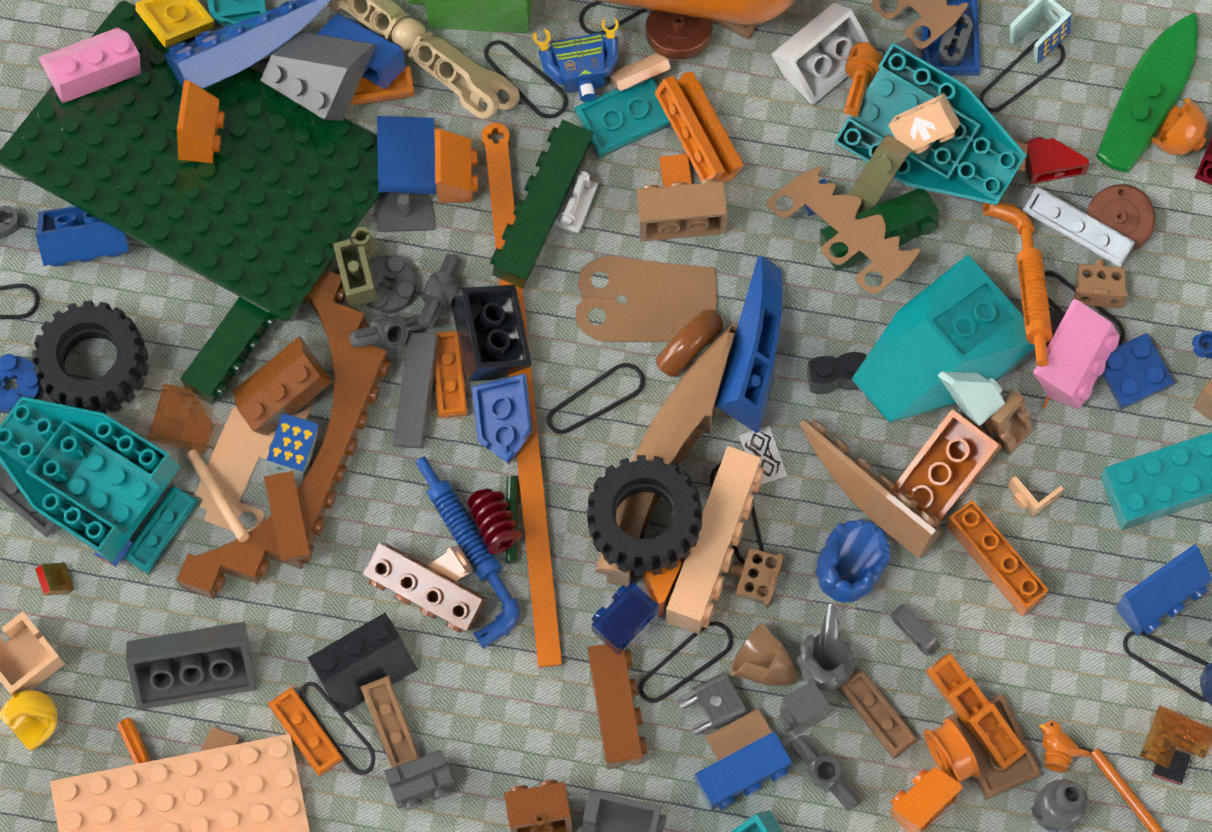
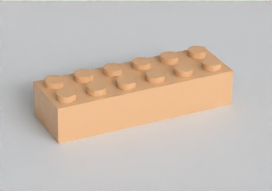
[666,446,764,635]

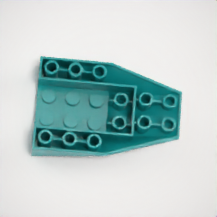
[834,42,1027,205]
[852,254,1035,423]
[0,397,181,563]

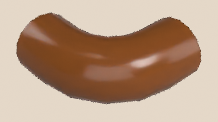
[656,309,723,377]

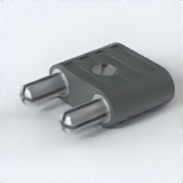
[677,671,746,735]

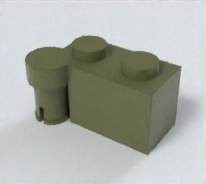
[333,227,380,308]

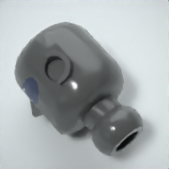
[1031,779,1088,832]

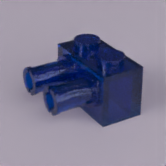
[591,581,659,655]

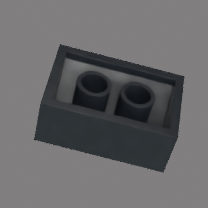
[451,285,532,382]
[307,612,418,713]

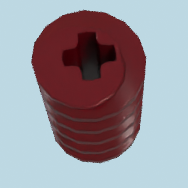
[467,488,522,554]

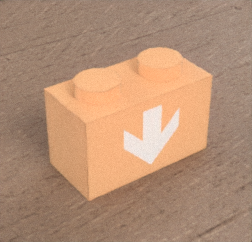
[888,93,960,154]

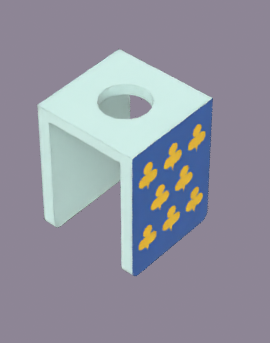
[1010,0,1072,64]
[266,414,318,480]

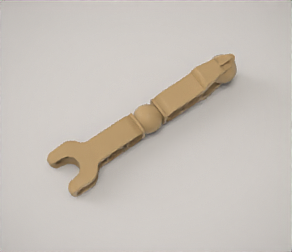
[327,0,520,119]

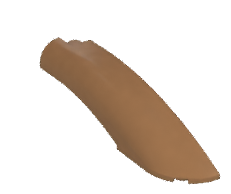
[595,323,738,589]

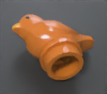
[1039,720,1090,773]

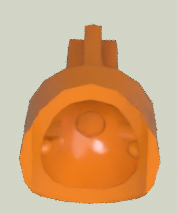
[844,42,883,117]

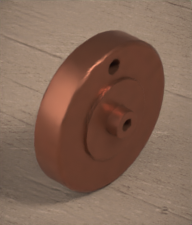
[645,10,713,59]
[1086,184,1156,252]

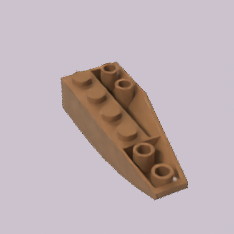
[799,419,944,558]

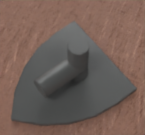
[377,192,434,232]

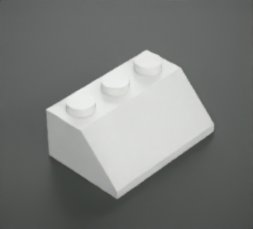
[771,3,870,105]

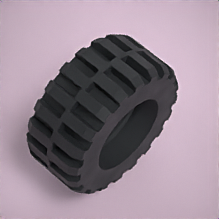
[32,301,149,415]
[587,455,702,576]

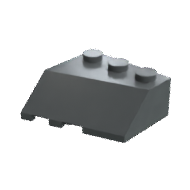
[260,31,377,121]

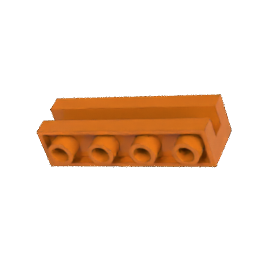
[655,71,744,182]
[946,500,1049,616]

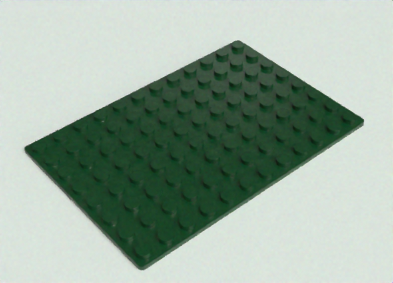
[0,1,382,321]

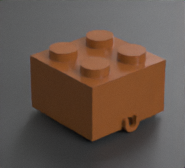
[504,780,573,832]

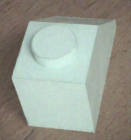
[938,371,1005,426]

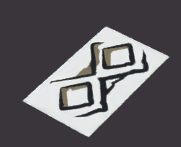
[739,426,787,484]

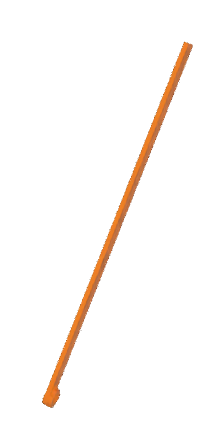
[482,123,562,668]

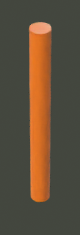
[1089,748,1165,832]

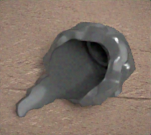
[797,604,855,691]

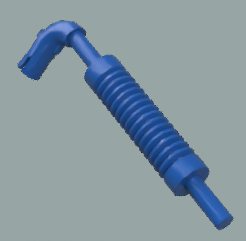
[415,456,520,649]

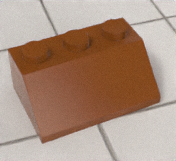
[233,336,333,436]

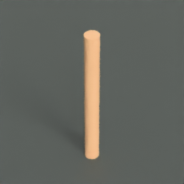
[186,449,249,542]

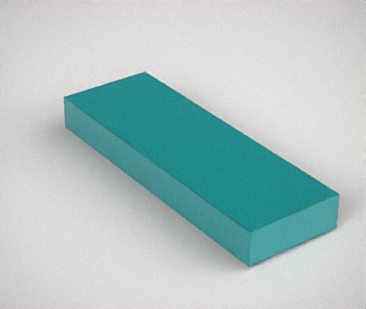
[124,485,198,575]

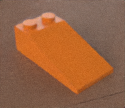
[893,409,1003,522]

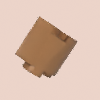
[983,390,1033,455]

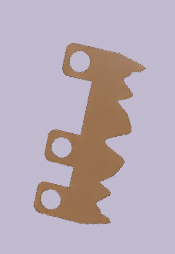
[871,0,968,49]
[767,166,921,294]

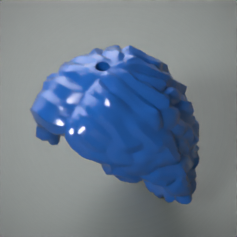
[815,519,892,603]

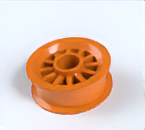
[924,718,980,783]

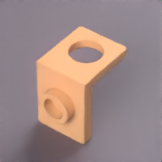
[1008,476,1064,517]
[428,545,475,581]

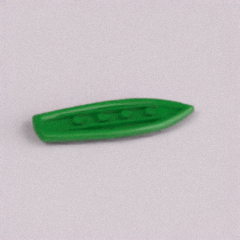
[1096,12,1198,173]

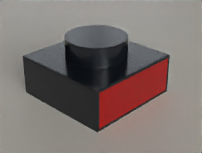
[1151,745,1191,785]

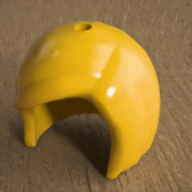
[0,690,58,751]

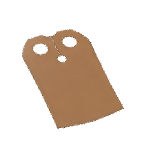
[576,256,717,344]

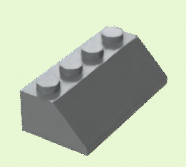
[126,621,256,710]

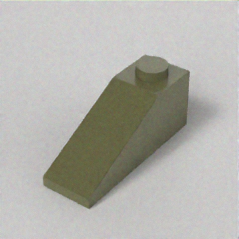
[848,134,912,213]

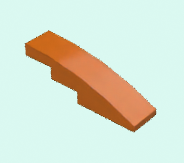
[925,653,1027,770]

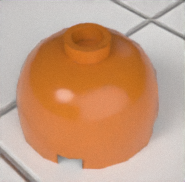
[1151,98,1207,156]

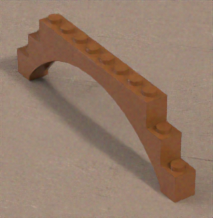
[177,270,391,599]

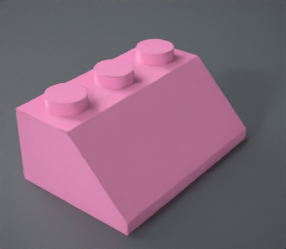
[39,28,141,103]
[1033,299,1120,410]

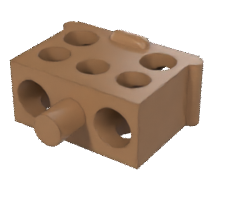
[1073,259,1128,308]
[730,548,784,608]

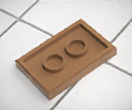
[948,693,1042,800]

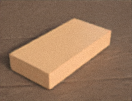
[609,53,670,91]

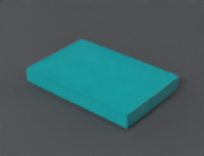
[574,77,671,158]

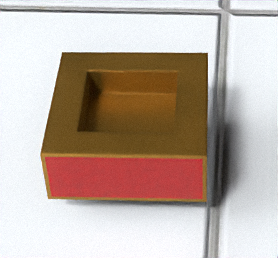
[35,562,74,596]

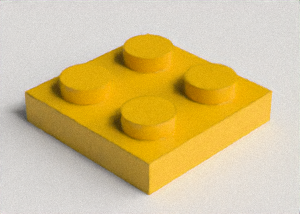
[136,0,214,48]

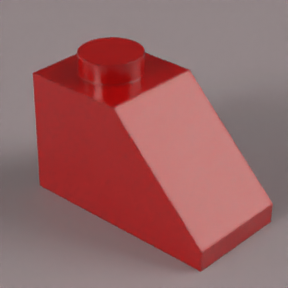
[1025,137,1089,185]

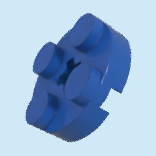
[0,354,41,413]

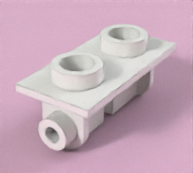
[553,171,599,233]

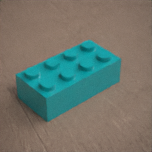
[1100,432,1212,531]

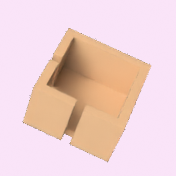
[0,612,65,696]

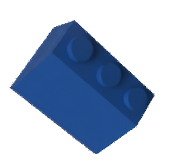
[36,206,129,267]
[1115,544,1212,637]

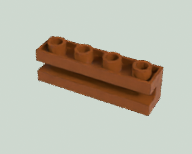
[588,641,647,769]

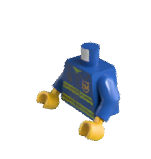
[532,18,619,102]

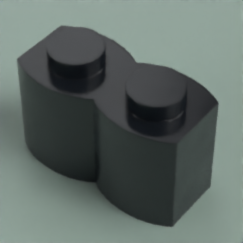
[807,352,867,394]

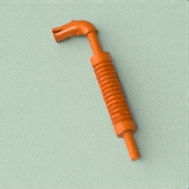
[982,201,1053,367]

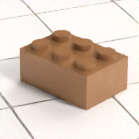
[637,179,727,242]

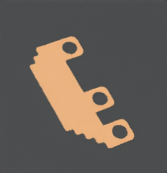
[195,397,315,532]

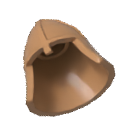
[730,623,798,686]

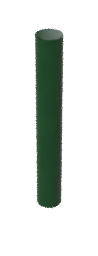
[506,476,518,564]

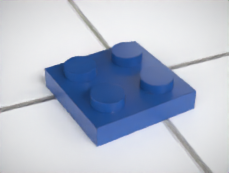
[1102,333,1174,410]

